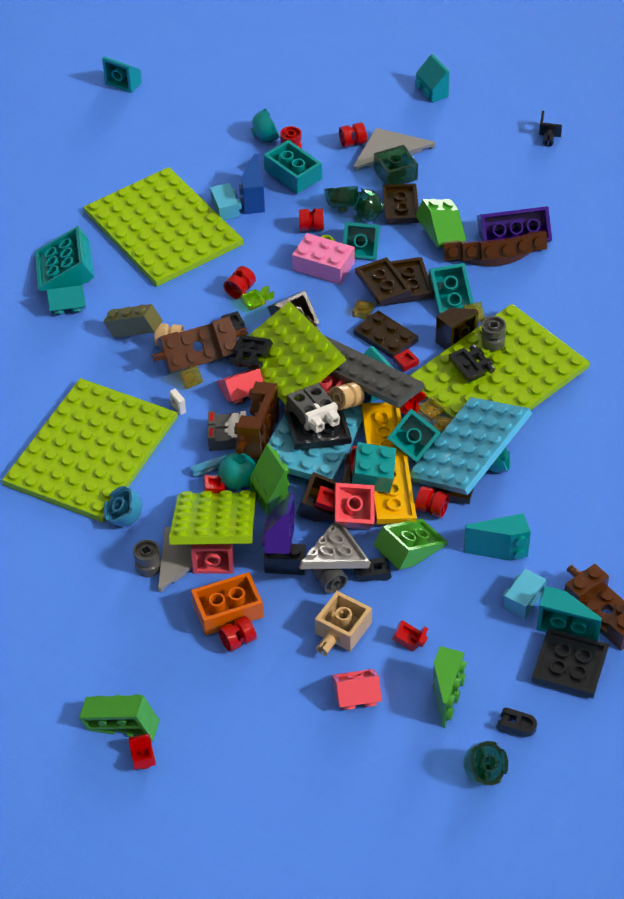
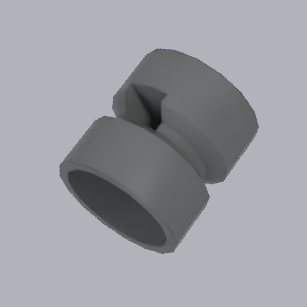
[482,316,506,351]
[133,540,161,577]
[311,569,348,593]

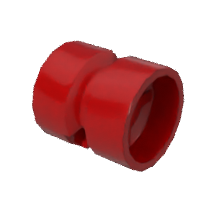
[339,122,367,148]
[280,126,302,149]
[299,208,324,231]
[223,266,256,299]
[415,486,450,518]
[218,616,257,652]

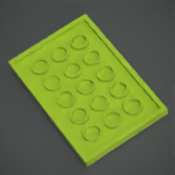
[245,301,347,405]
[169,490,256,545]

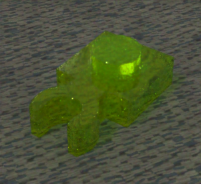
[241,286,274,311]

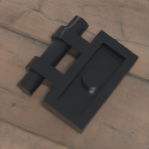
[229,335,273,369]
[449,344,495,383]

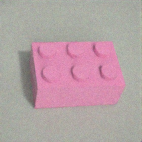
[292,233,355,285]

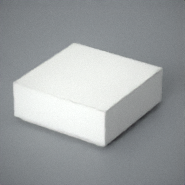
[170,389,186,415]

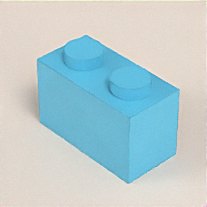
[210,183,242,220]
[502,569,546,619]

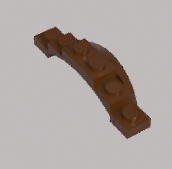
[443,231,547,266]

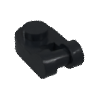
[354,558,392,581]
[496,707,537,737]

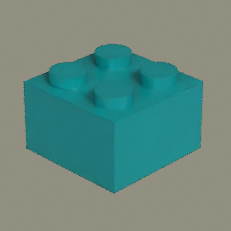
[351,442,396,493]

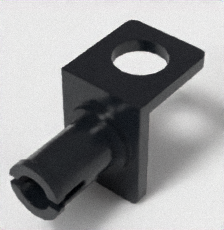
[539,111,562,147]

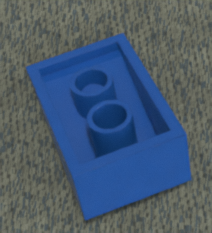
[239,153,265,214]

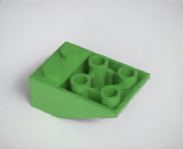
[249,444,290,516]
[432,646,467,728]

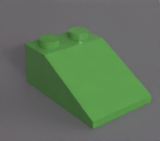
[416,199,466,248]
[374,518,448,570]

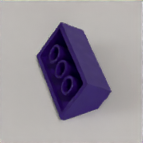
[477,206,552,241]
[261,493,295,554]

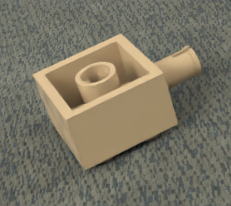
[315,591,372,656]

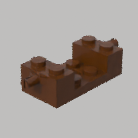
[151,316,248,375]
[234,381,280,460]
[564,564,624,651]

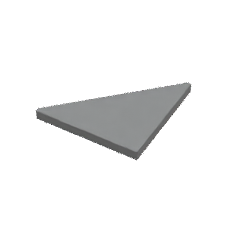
[354,128,435,171]
[299,522,371,569]
[158,527,193,592]

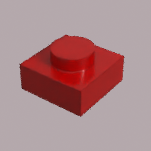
[393,349,419,372]
[203,475,225,493]
[314,486,335,512]

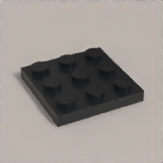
[284,406,352,450]
[531,628,609,699]

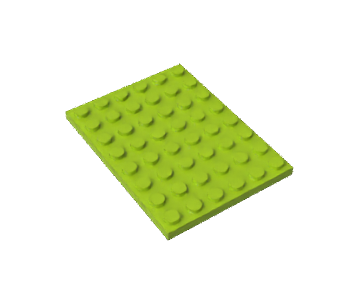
[83,167,244,287]
[410,304,590,421]
[2,378,178,523]

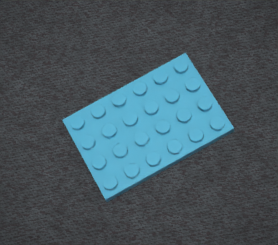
[268,393,363,480]
[410,397,532,495]

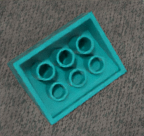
[35,226,94,291]

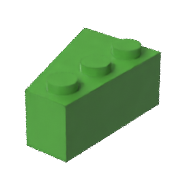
[79,694,160,741]

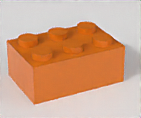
[191,572,264,636]

